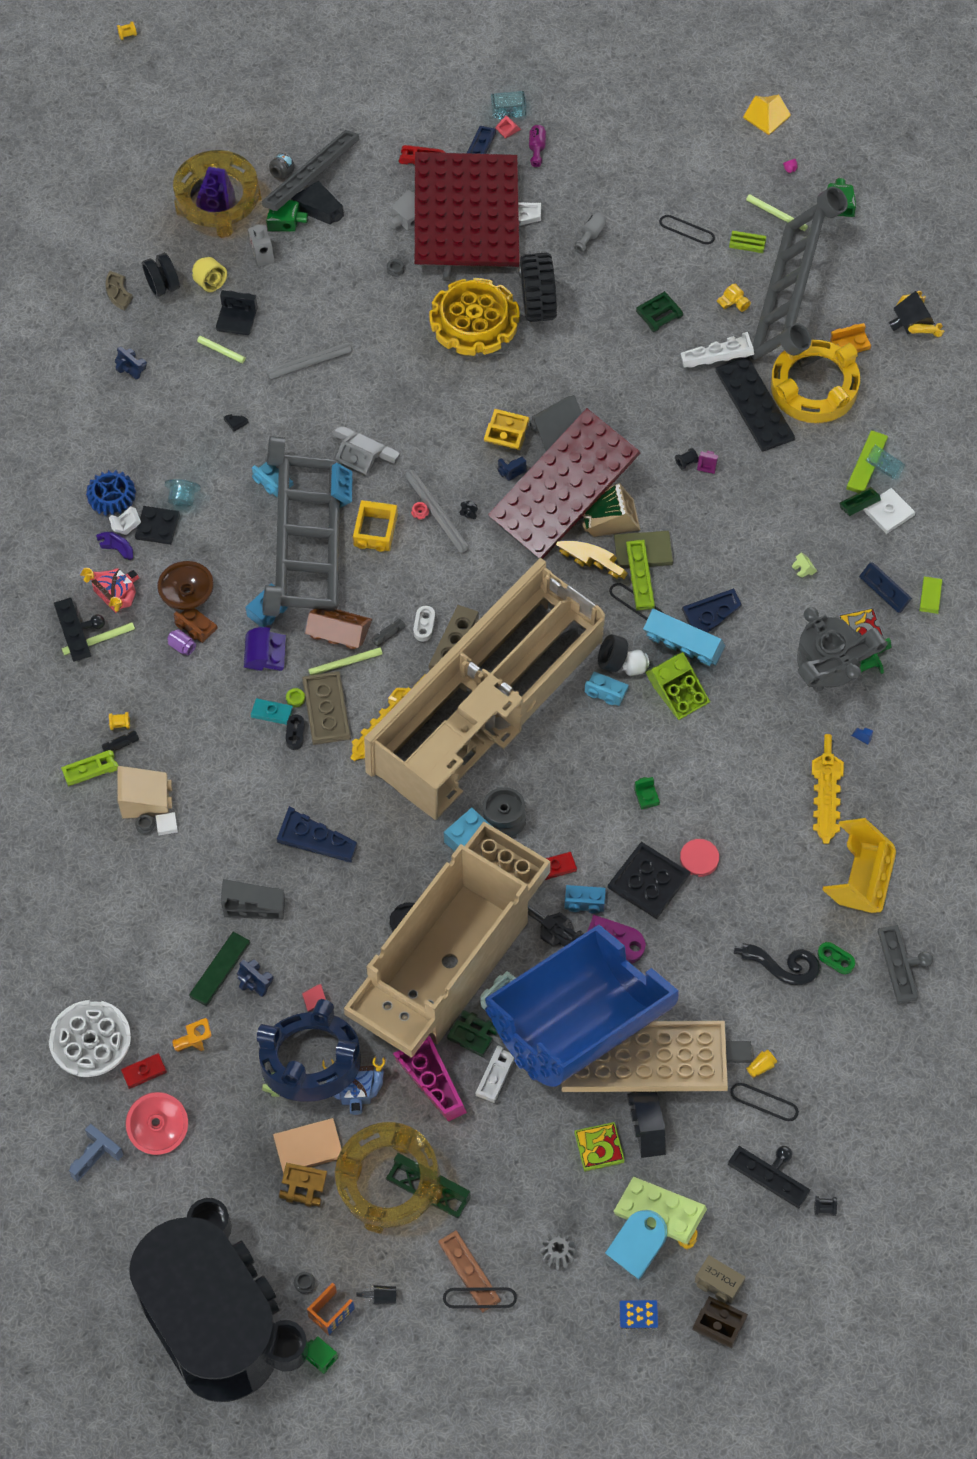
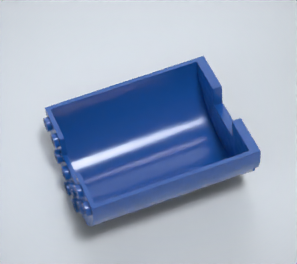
[485,925,679,1087]

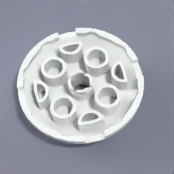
[49,1000,131,1077]

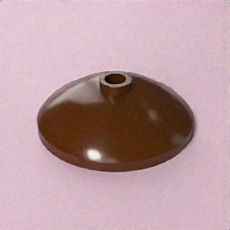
[157,561,214,610]

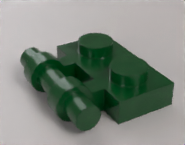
[447,1010,498,1057]

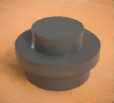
[135,815,155,834]
[294,1272,315,1293]

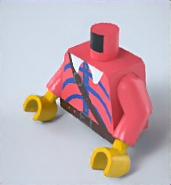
[80,568,139,613]

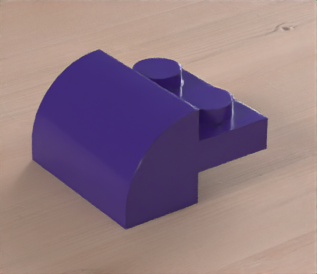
[244,627,286,671]

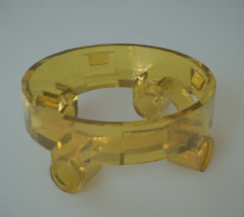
[173,150,262,238]
[335,1122,443,1234]

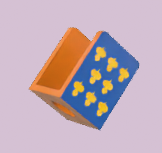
[307,1283,355,1336]

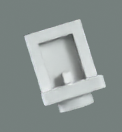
[109,507,141,535]

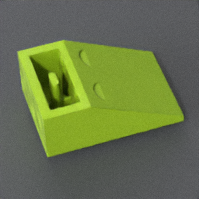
[645,652,710,720]

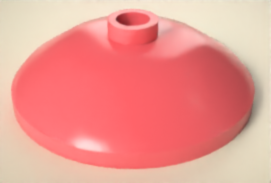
[126,1092,188,1155]

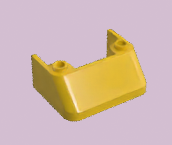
[822,818,896,913]

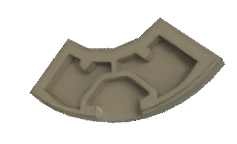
[106,271,133,311]

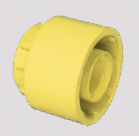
[192,257,227,292]

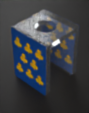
[619,1300,658,1336]

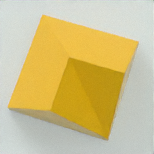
[743,94,791,135]

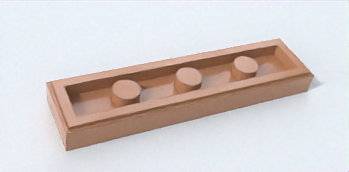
[438,1231,501,1313]

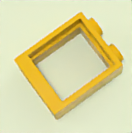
[353,500,398,552]

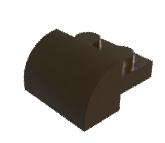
[692,1296,748,1349]

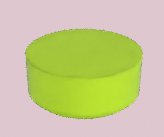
[286,688,305,708]

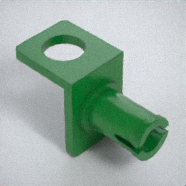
[860,638,892,674]

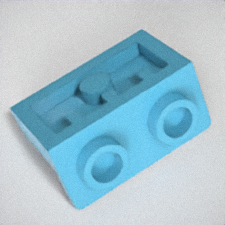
[252,462,293,498]
[585,672,629,706]

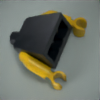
[889,291,945,337]

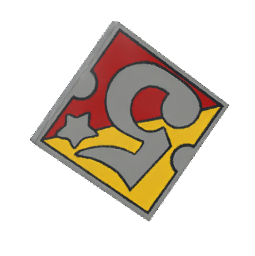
[837,607,885,639]

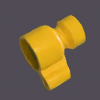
[717,283,751,312]

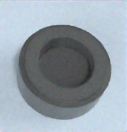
[387,259,404,276]

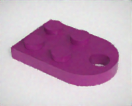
[587,915,646,964]

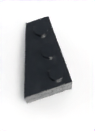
[627,1091,666,1158]

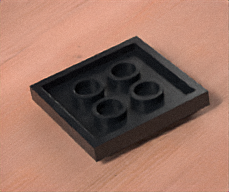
[608,842,690,919]

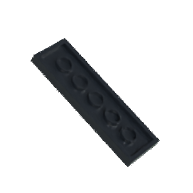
[715,357,795,452]

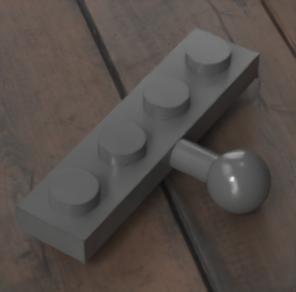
[878,925,933,1004]

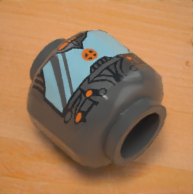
[269,153,295,179]

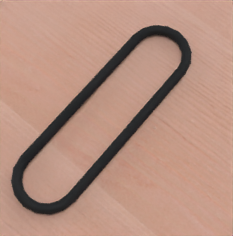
[659,215,715,244]
[609,583,663,620]
[730,1082,799,1121]
[443,1287,517,1309]

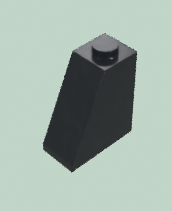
[291,181,344,225]

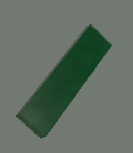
[189,931,250,1007]

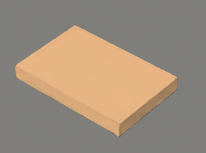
[273,1118,344,1174]

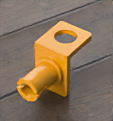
[172,1018,212,1052]

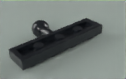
[54,598,105,662]
[728,1146,811,1209]

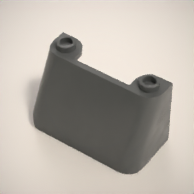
[529,395,582,451]

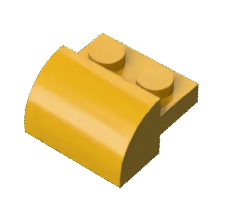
[484,409,530,450]

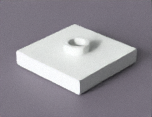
[863,488,915,534]

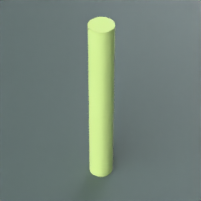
[197,336,246,364]

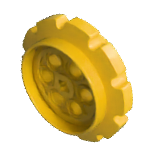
[429,278,520,356]

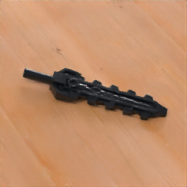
[528,905,584,947]

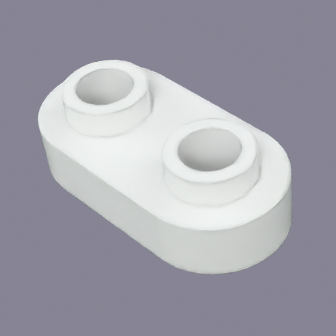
[413,606,435,642]

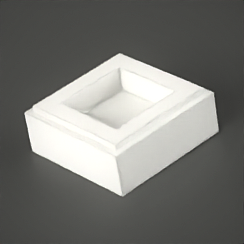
[155,812,178,835]

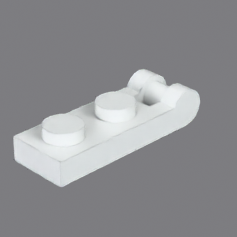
[476,1046,515,1103]

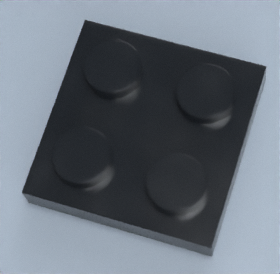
[135,506,180,545]

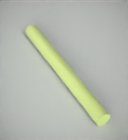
[746,194,808,232]
[62,623,135,655]
[308,647,382,676]

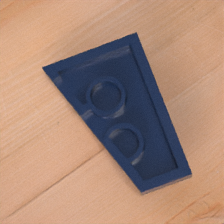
[682,588,741,633]

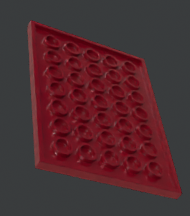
[414,152,520,267]

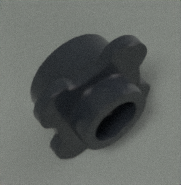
[459,501,478,519]

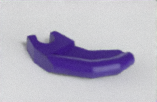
[96,532,133,560]

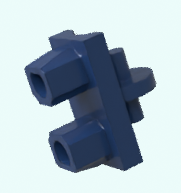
[115,346,147,379]
[237,959,274,997]

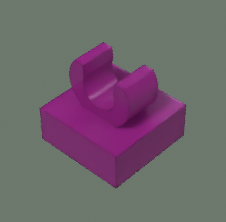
[697,450,718,474]

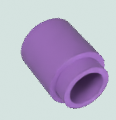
[167,629,196,655]

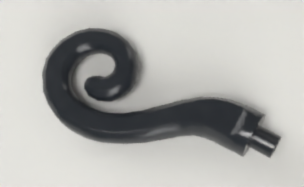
[734,943,820,985]

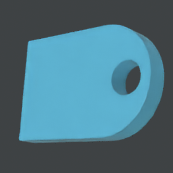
[605,1210,667,1279]

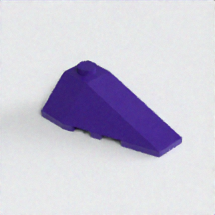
[196,167,236,216]

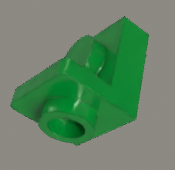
[634,777,660,810]

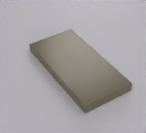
[302,671,351,745]

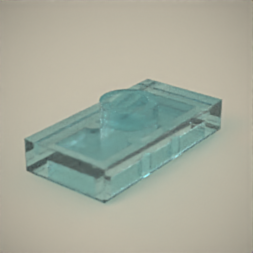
[866,445,905,480]

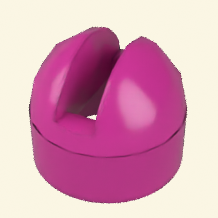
[783,159,798,173]

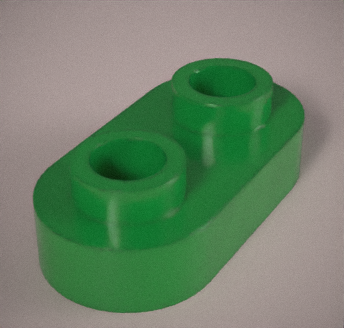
[817,942,855,974]

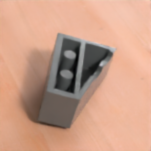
[221,879,285,919]

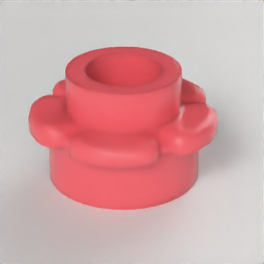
[411,502,429,519]

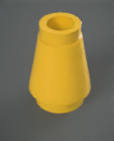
[746,1049,777,1078]

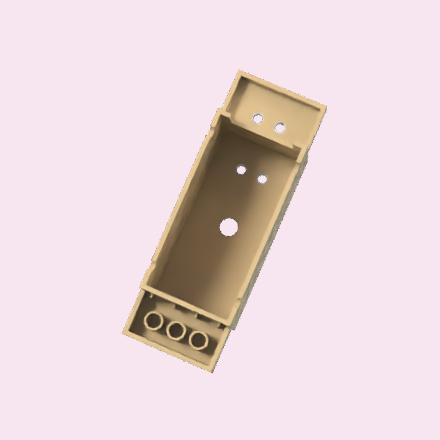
[344,822,550,1057]

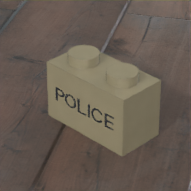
[695,1255,745,1304]

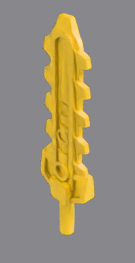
[350,674,426,761]
[811,734,844,844]

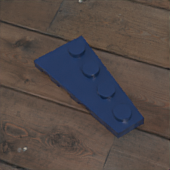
[277,806,357,862]

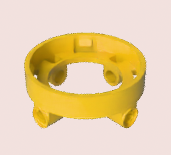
[771,340,860,423]

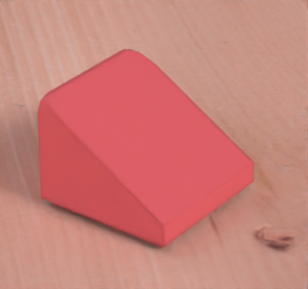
[495,115,521,139]
[302,984,326,1012]

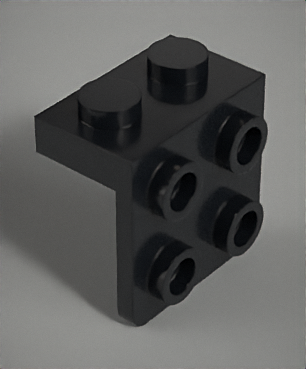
[216,290,258,335]

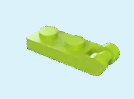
[61,750,118,787]

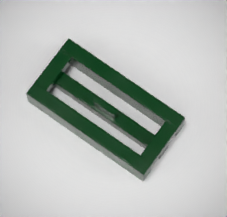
[839,487,881,516]

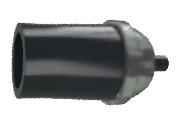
[356,1284,396,1305]

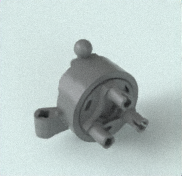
[797,607,888,691]

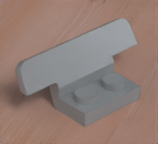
[333,426,399,475]

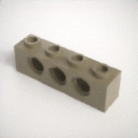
[429,605,479,671]

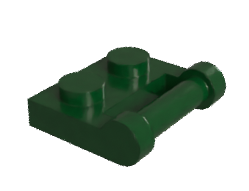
[636,291,683,333]

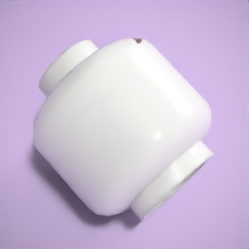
[621,650,649,676]

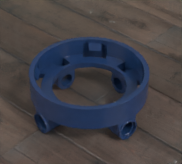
[257,999,361,1102]

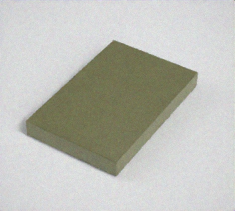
[614,531,673,569]

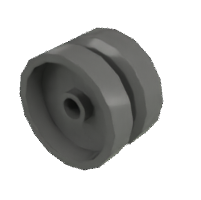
[483,787,526,837]

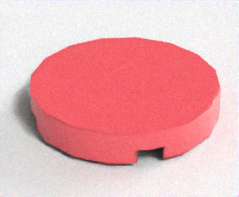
[680,839,719,877]

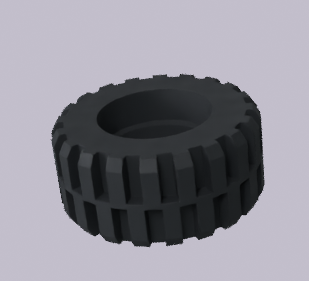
[520,252,557,322]

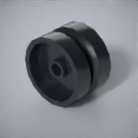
[142,252,180,297]

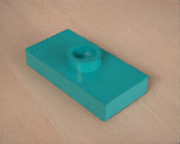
[251,698,293,725]

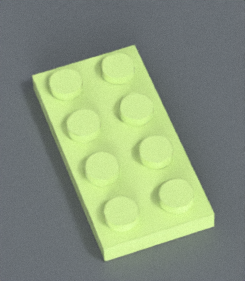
[614,1177,707,1245]

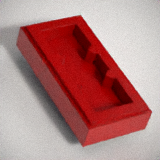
[545,852,577,880]
[121,1053,167,1089]

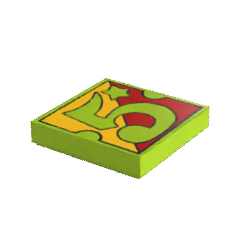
[574,1122,624,1171]

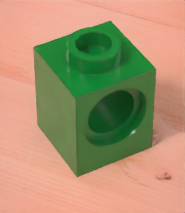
[306,1336,338,1374]

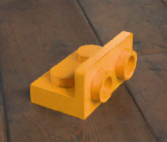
[830,323,871,353]

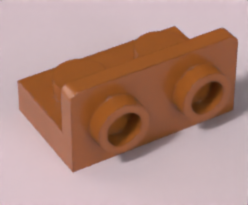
[174,608,218,643]

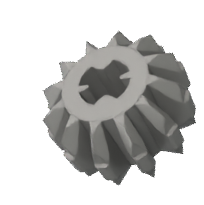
[540,1232,576,1270]

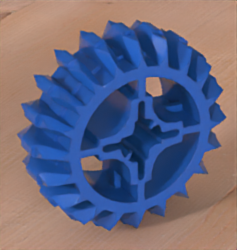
[86,470,136,516]

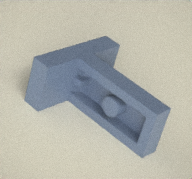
[69,1124,123,1182]

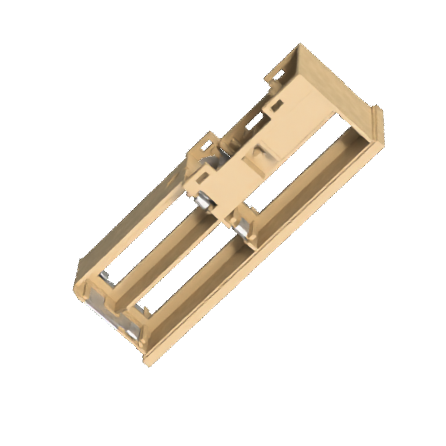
[364,558,605,820]

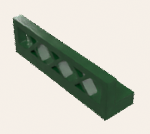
[386,1153,471,1218]

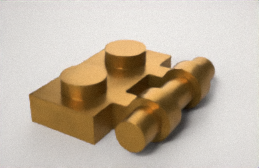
[279,1162,327,1207]

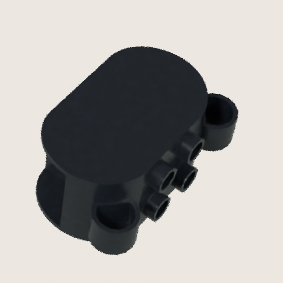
[129,1198,308,1402]

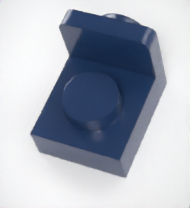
[497,456,527,481]

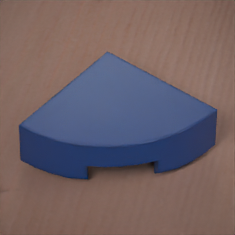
[851,728,873,745]

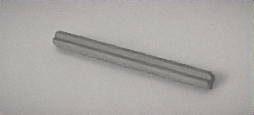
[406,470,468,553]

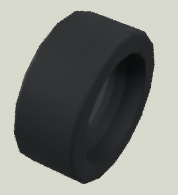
[598,634,628,672]

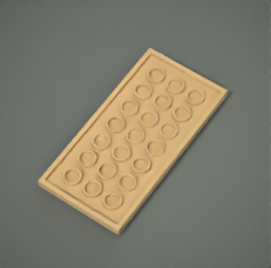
[562,1021,728,1092]

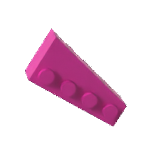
[393,1035,467,1122]

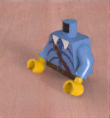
[322,1056,386,1115]

